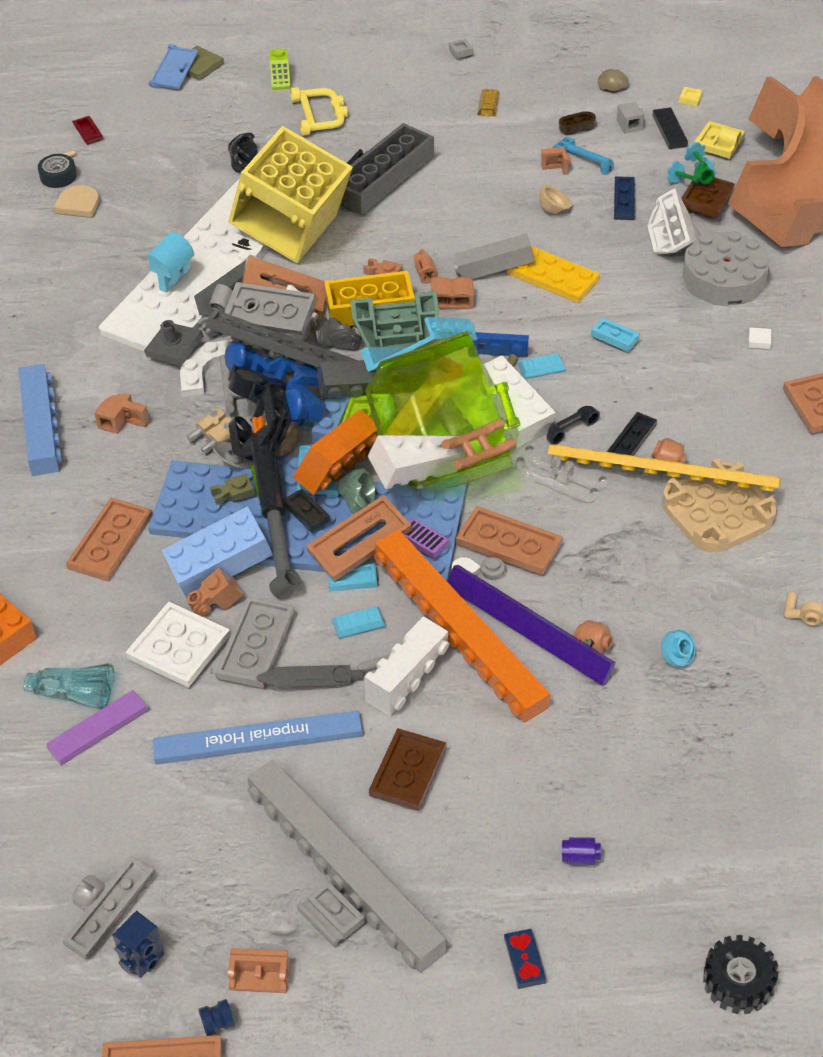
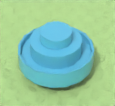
[661,629,695,667]

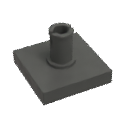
[144,320,204,366]

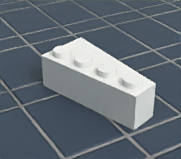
[482,355,555,448]
[364,616,449,717]

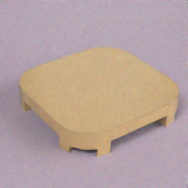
[662,458,776,552]

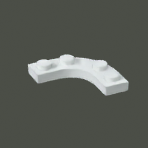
[180,339,233,397]

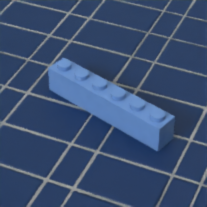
[18,364,62,476]

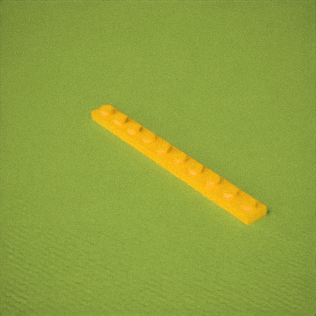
[548,444,782,491]

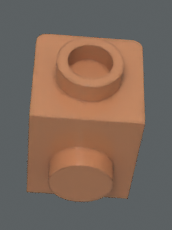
[541,147,571,174]

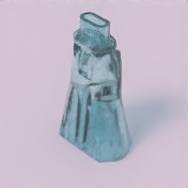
[23,663,114,709]

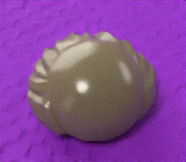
[598,69,629,91]

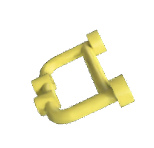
[290,87,347,136]

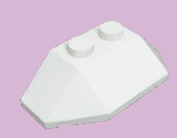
[647,188,697,255]

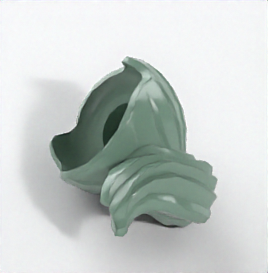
[338,469,375,514]

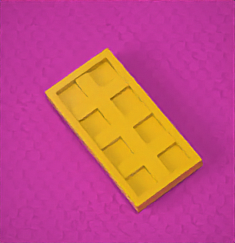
[507,246,600,303]

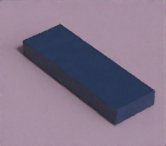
[614,176,635,220]

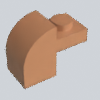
[94,394,149,434]

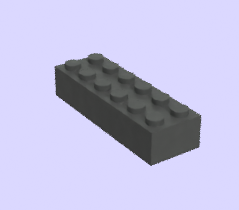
[340,123,434,216]

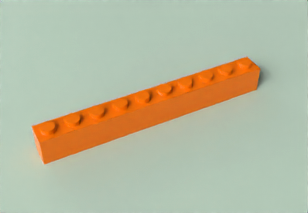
[374,529,550,723]

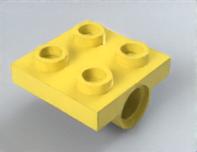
[694,121,745,159]

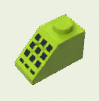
[269,48,291,90]

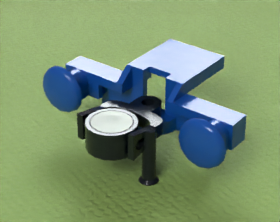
[224,340,326,427]

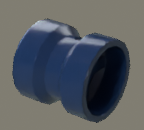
[198,999,235,1036]

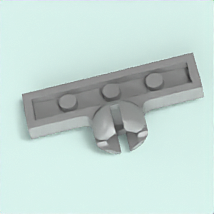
[63,855,154,960]

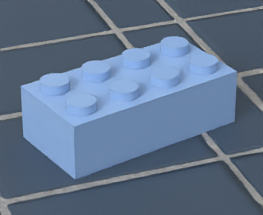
[162,506,273,599]

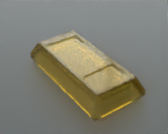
[477,89,500,116]

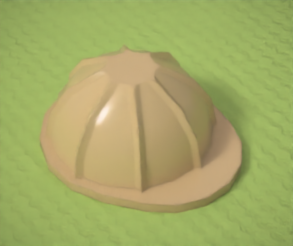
[539,185,572,214]

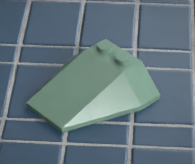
[350,291,439,377]

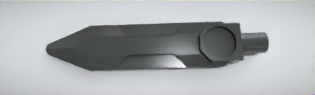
[256,665,363,688]

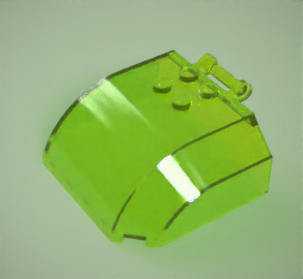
[365,331,521,491]

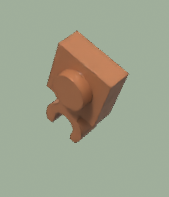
[363,258,403,275]

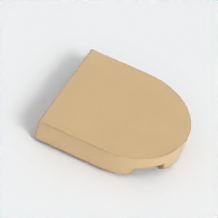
[53,185,99,217]

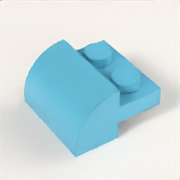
[148,231,195,292]

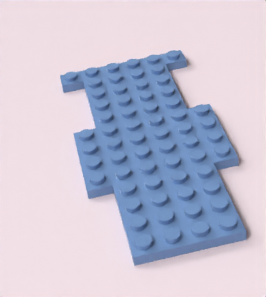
[148,455,468,581]

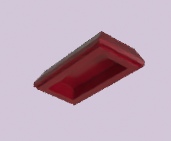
[72,116,103,145]

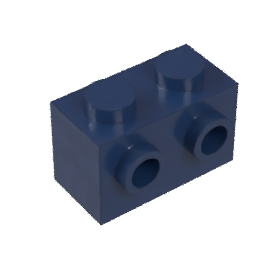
[112,910,164,978]

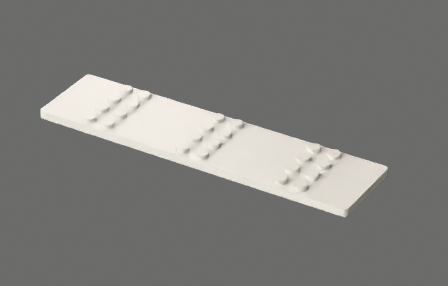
[99,178,270,351]

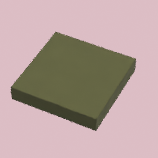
[182,46,224,80]

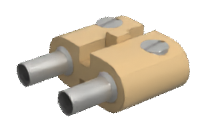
[186,408,239,454]

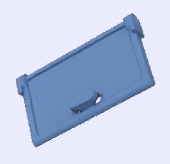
[148,44,198,89]

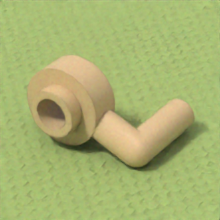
[784,592,823,626]

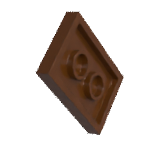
[681,177,735,218]
[369,728,446,811]

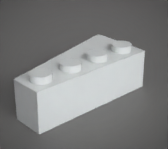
[368,435,466,489]

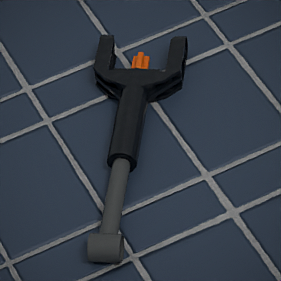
[228,383,301,599]

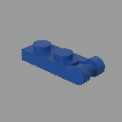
[468,332,529,357]

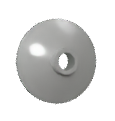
[213,442,254,469]

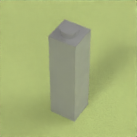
[453,233,535,279]

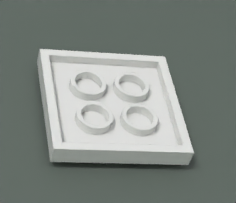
[125,602,230,688]

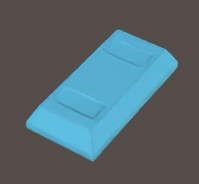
[518,353,566,379]
[332,606,386,639]

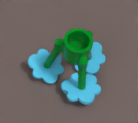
[667,142,715,184]

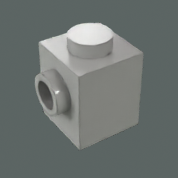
[617,101,644,134]

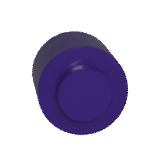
[562,837,601,865]

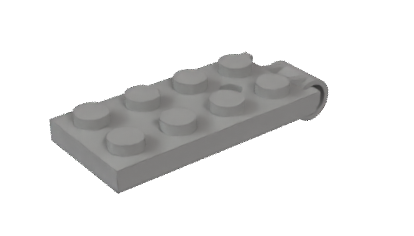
[209,282,318,336]

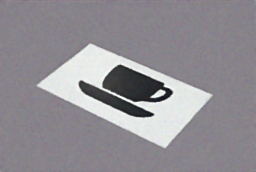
[221,232,265,256]

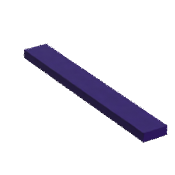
[447,565,616,685]

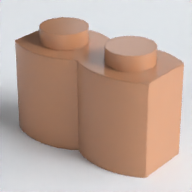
[431,277,474,310]

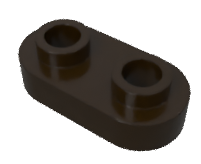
[559,111,596,134]

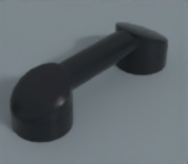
[546,406,600,445]

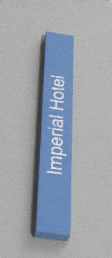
[153,710,362,764]

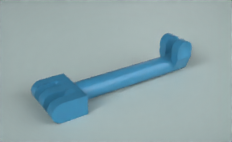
[552,137,614,175]

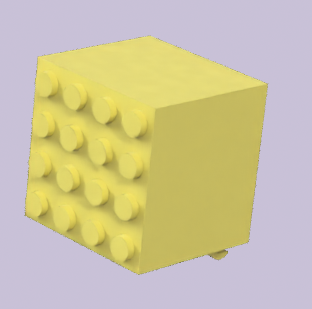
[228,126,353,264]

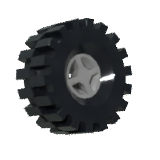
[703,935,779,1014]

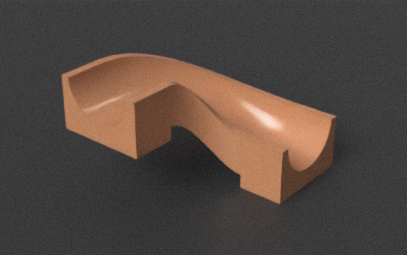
[728,76,823,247]

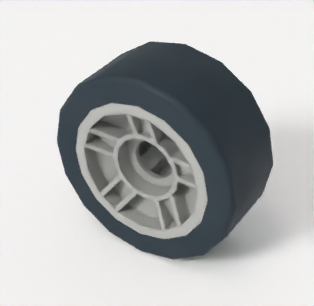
[38,153,76,188]

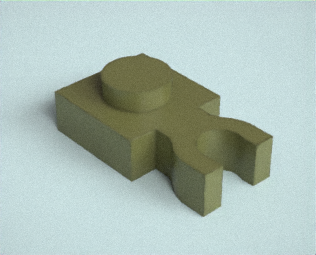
[210,473,255,505]

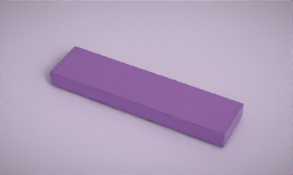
[46,690,148,765]

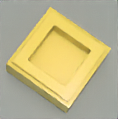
[679,87,703,107]

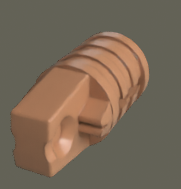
[413,249,438,283]

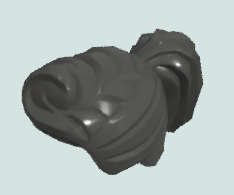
[314,316,362,350]

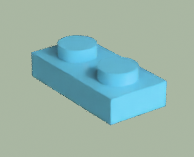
[591,317,640,352]

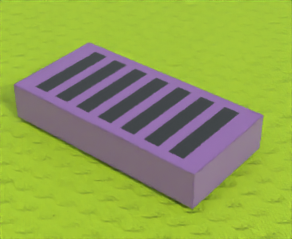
[404,518,449,559]

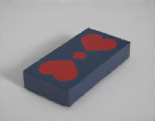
[504,929,546,989]

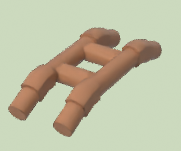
[442,418,516,470]

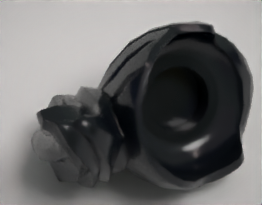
[228,132,258,172]

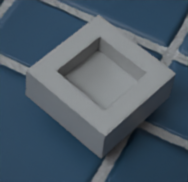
[449,39,473,59]

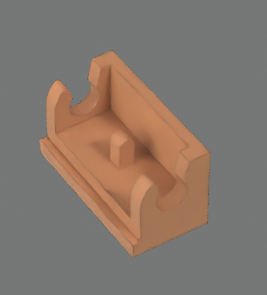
[228,948,290,993]

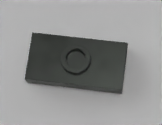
[283,488,330,532]

